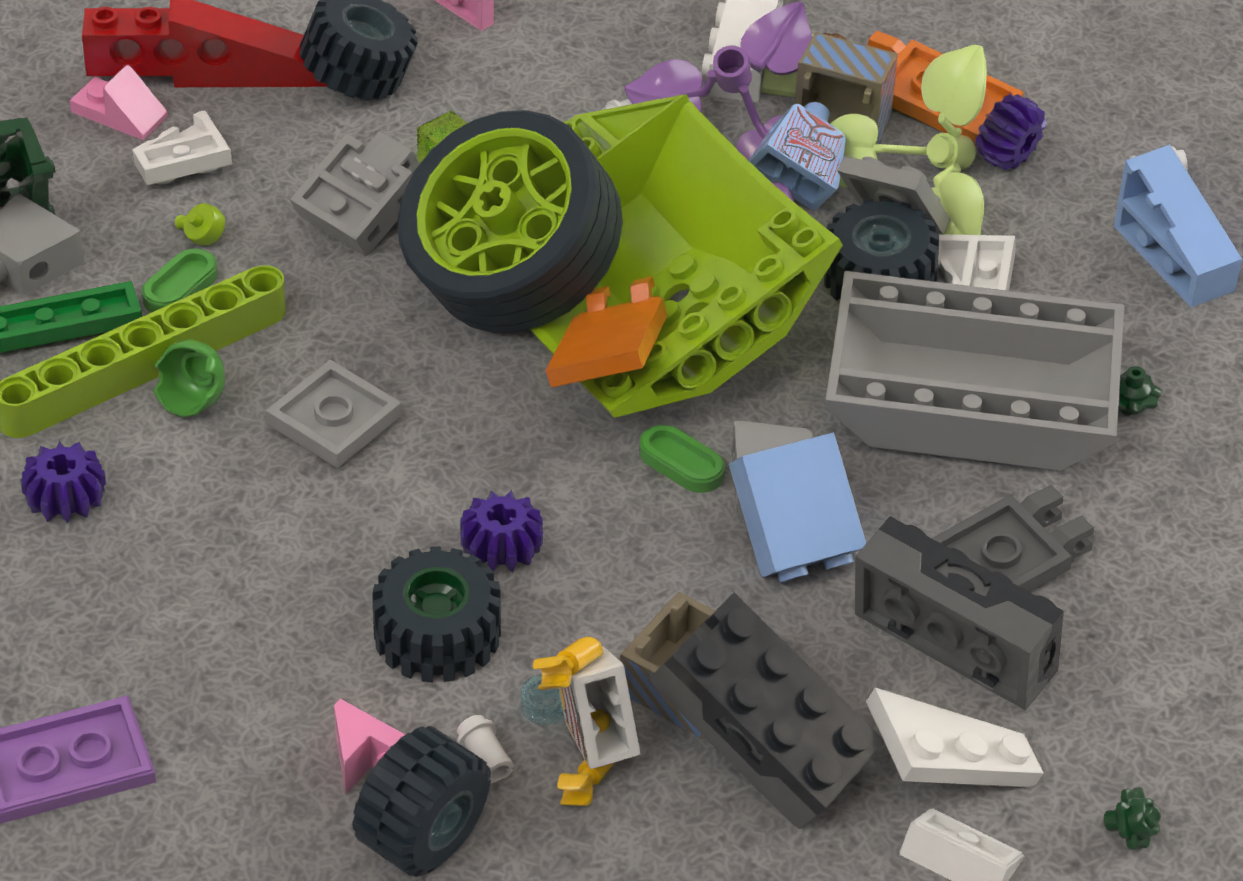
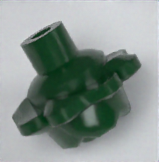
[1118,366,1162,415]
[1104,787,1161,850]

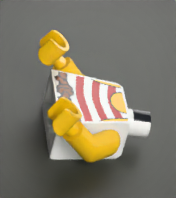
[533,637,641,806]

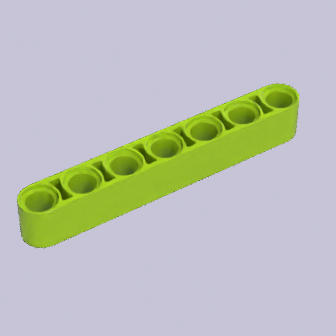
[0,265,286,438]

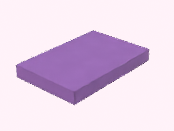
[0,695,156,824]

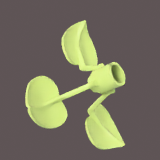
[830,45,987,235]

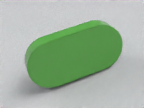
[142,249,218,313]
[639,425,725,493]

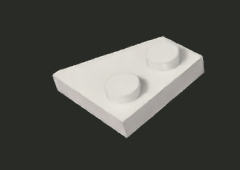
[132,110,232,185]
[938,234,1016,291]

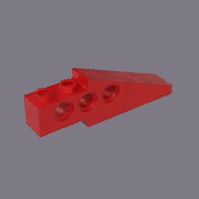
[82,0,328,88]

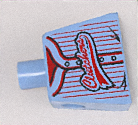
[748,102,846,210]

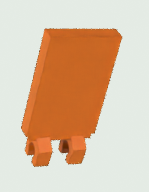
[867,30,1024,147]
[545,276,668,387]

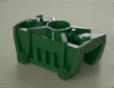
[0,117,56,215]

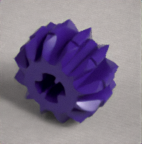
[975,94,1047,170]
[20,440,106,524]
[460,490,543,573]

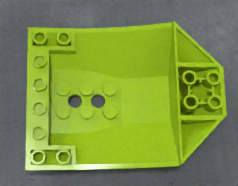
[529,94,843,418]

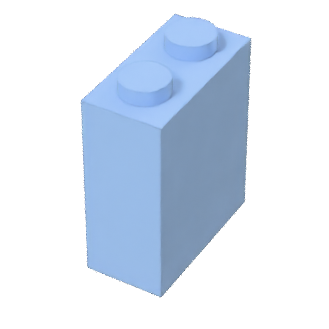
[729,432,866,583]

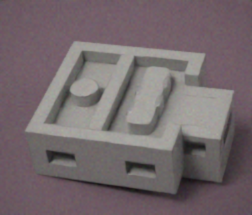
[290,131,419,256]

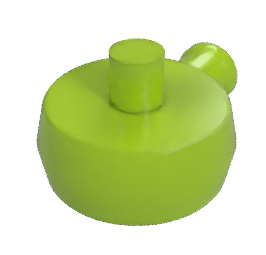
[174,203,225,246]

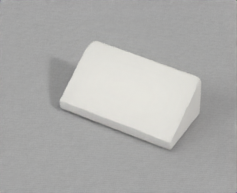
[900,808,1025,881]

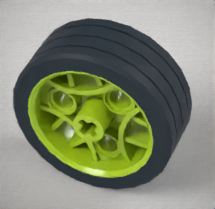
[398,110,623,333]

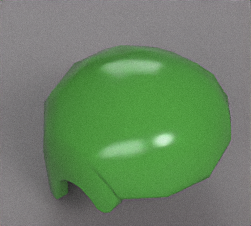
[154,339,225,418]

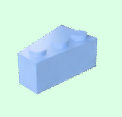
[1114,145,1242,307]

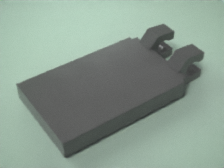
[931,485,1094,592]

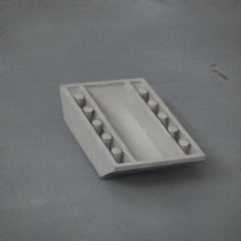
[825,271,1124,471]

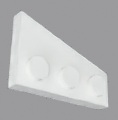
[866,688,1044,787]

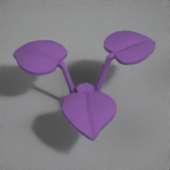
[625,1,813,160]

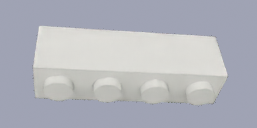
[701,0,783,103]

